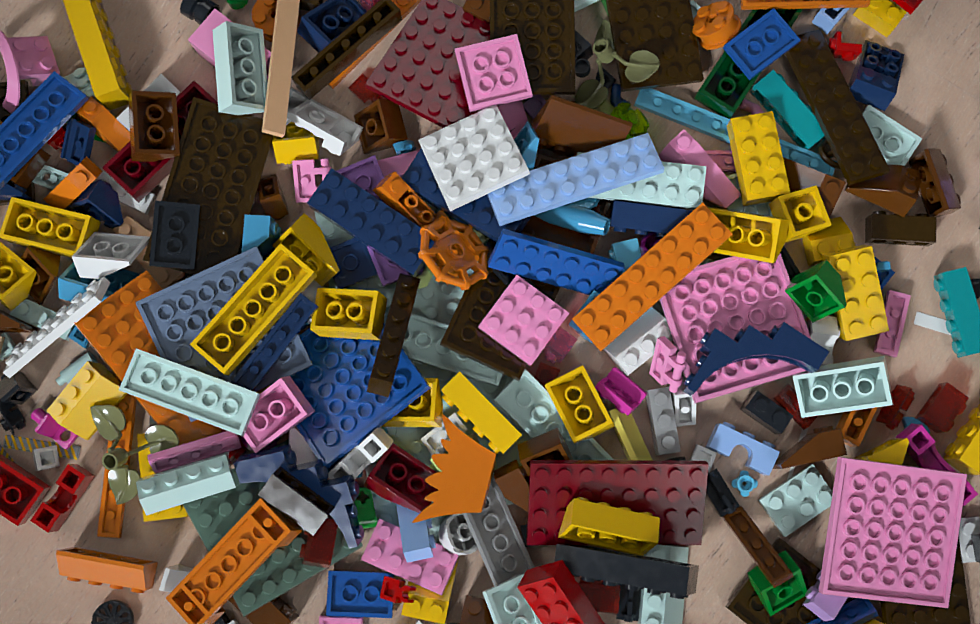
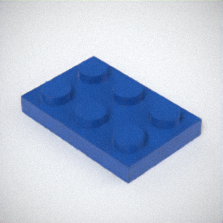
[723,8,801,80]
[326,570,395,618]

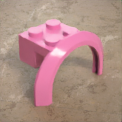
[0,30,60,114]

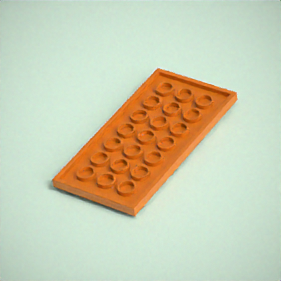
[74,270,223,446]

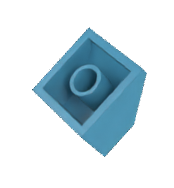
[241,215,282,257]

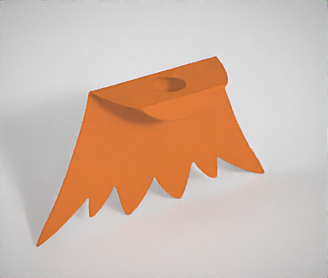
[412,414,496,523]

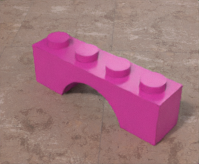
[895,423,978,507]

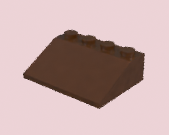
[532,95,633,157]

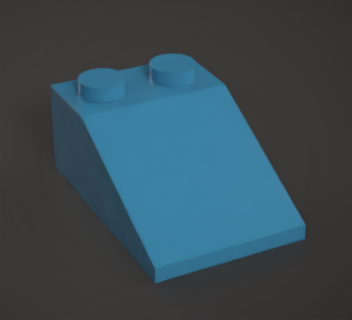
[514,121,539,171]

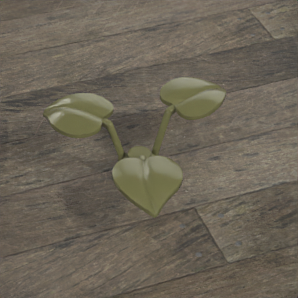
[574,20,660,109]
[90,405,179,505]

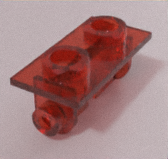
[875,385,915,430]

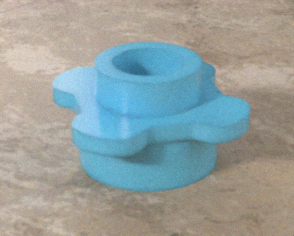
[731,471,758,497]

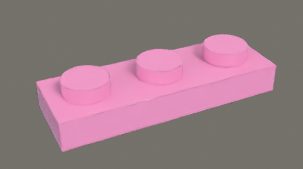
[873,290,911,358]

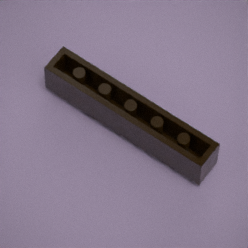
[291,0,402,100]
[366,273,420,397]

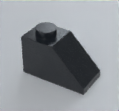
[0,371,38,405]

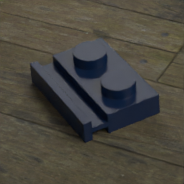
[60,118,96,166]

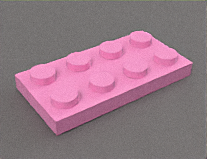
[361,519,459,596]

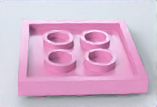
[455,34,532,112]
[478,275,569,366]

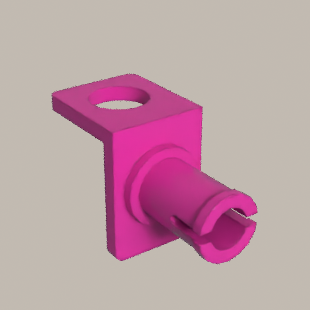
[31,408,78,450]

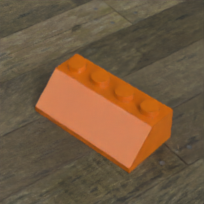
[56,547,158,593]

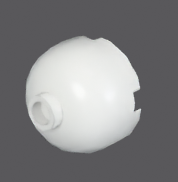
[438,513,478,555]

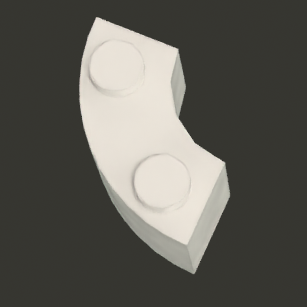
[806,316,840,366]

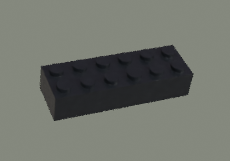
[554,543,699,599]

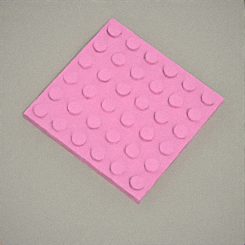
[660,254,812,404]
[819,457,967,608]

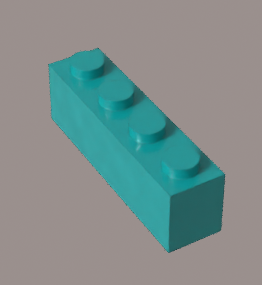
[750,70,825,150]
[934,267,980,358]

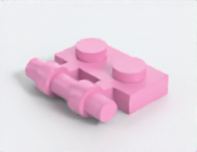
[292,158,332,203]
[649,336,687,393]

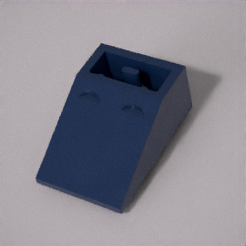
[848,40,905,111]

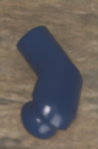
[610,84,631,113]

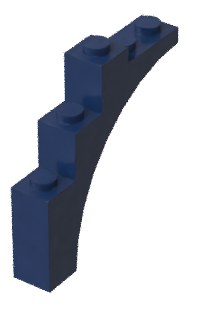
[683,322,830,396]
[233,444,364,549]

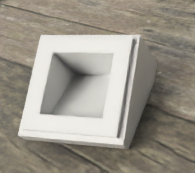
[32,445,60,471]

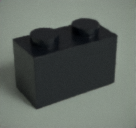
[740,390,793,434]

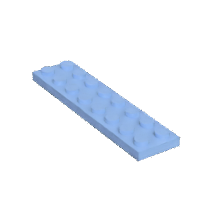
[487,133,664,226]

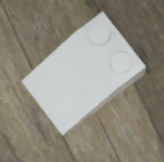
[72,232,150,279]

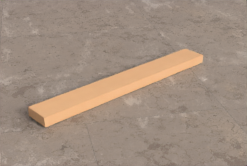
[262,0,300,138]

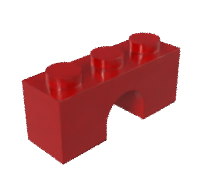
[30,464,95,533]

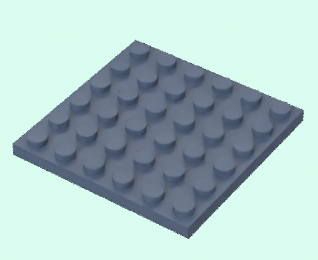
[135,246,313,422]

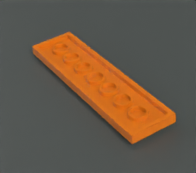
[572,202,733,352]

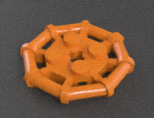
[418,216,490,290]

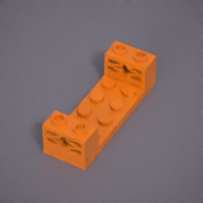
[166,498,302,624]

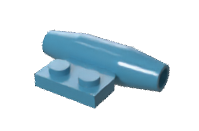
[533,198,611,235]

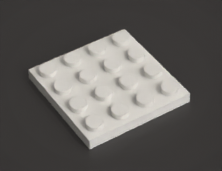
[418,105,530,211]

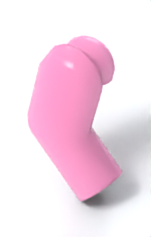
[740,99,764,115]

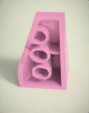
[658,129,742,209]

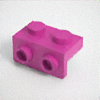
[595,367,647,416]

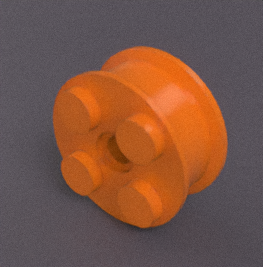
[252,0,301,42]
[692,1,742,50]

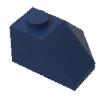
[69,179,124,229]

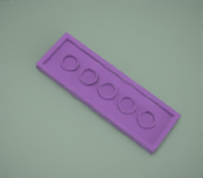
[337,155,422,287]

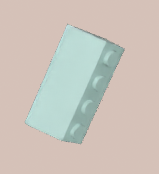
[212,21,267,115]
[793,356,893,418]
[136,452,236,516]
[637,544,689,624]

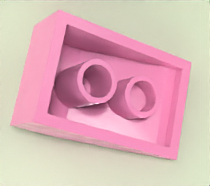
[244,376,315,453]

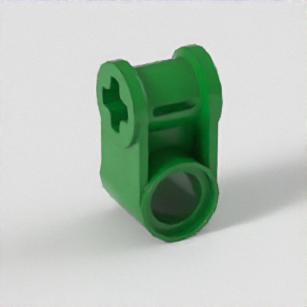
[353,487,377,529]

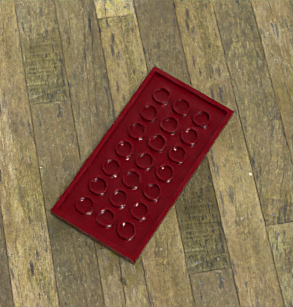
[527,460,709,545]

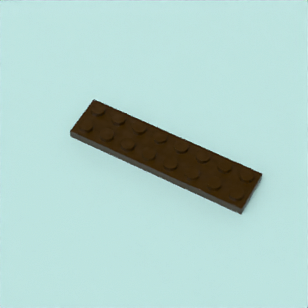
[785,29,890,185]

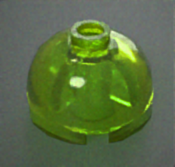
[610,102,649,140]

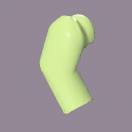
[416,265,433,289]

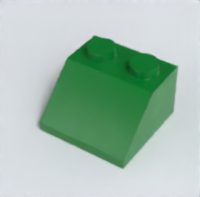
[785,259,847,323]
[747,551,807,616]

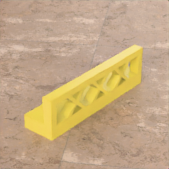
[608,408,653,461]

